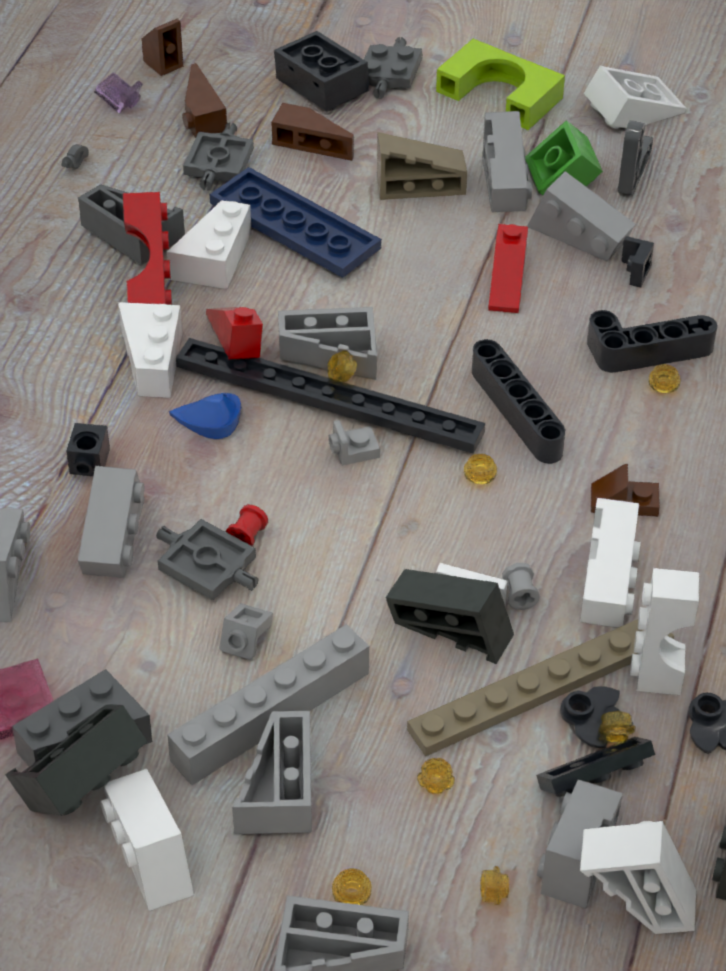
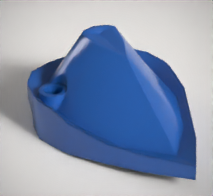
[169,393,241,439]

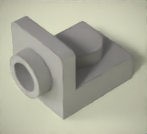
[328,420,380,466]
[220,603,273,660]

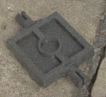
[364,37,423,99]
[183,122,254,190]
[156,519,259,600]

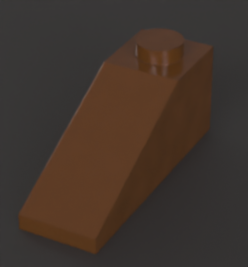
[182,63,227,138]
[271,103,354,161]

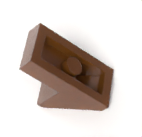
[591,464,660,517]

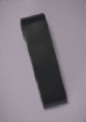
[587,310,718,373]

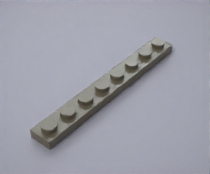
[407,619,674,757]

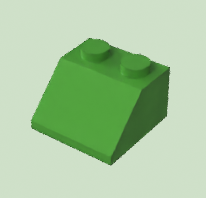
[525,120,603,195]

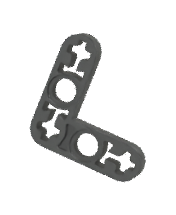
[618,120,653,196]

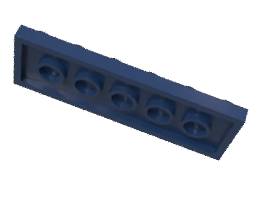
[209,167,382,278]

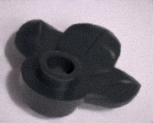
[560,686,633,748]
[689,692,726,754]

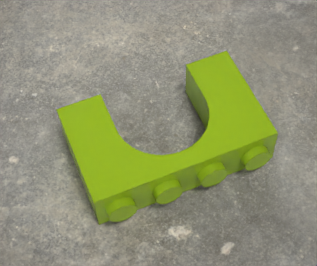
[436,38,565,130]

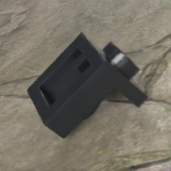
[621,236,654,288]

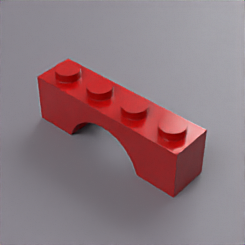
[123,192,172,305]

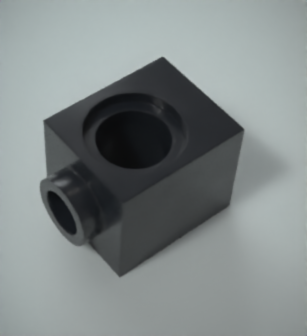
[66,423,110,476]

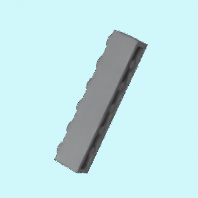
[167,624,369,785]

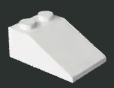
[584,66,687,129]

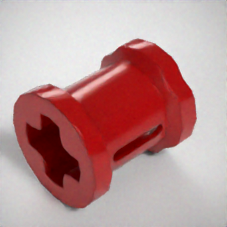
[225,504,269,546]

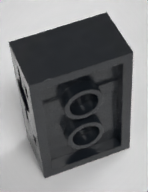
[274,31,369,111]

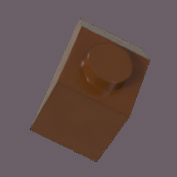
[141,18,184,76]

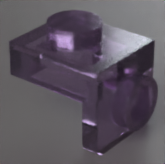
[94,72,143,114]

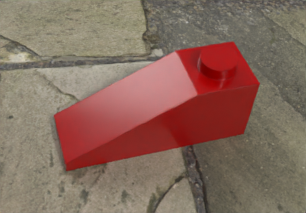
[488,224,528,313]
[206,307,263,360]

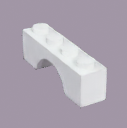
[630,568,699,695]

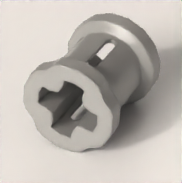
[502,563,540,610]

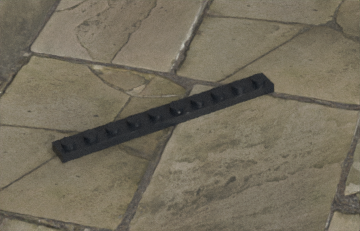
[176,338,485,454]

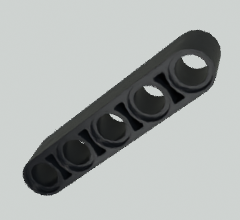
[471,339,566,464]

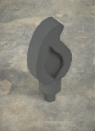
[61,144,89,168]

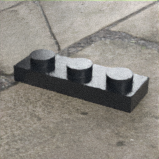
[536,736,656,797]

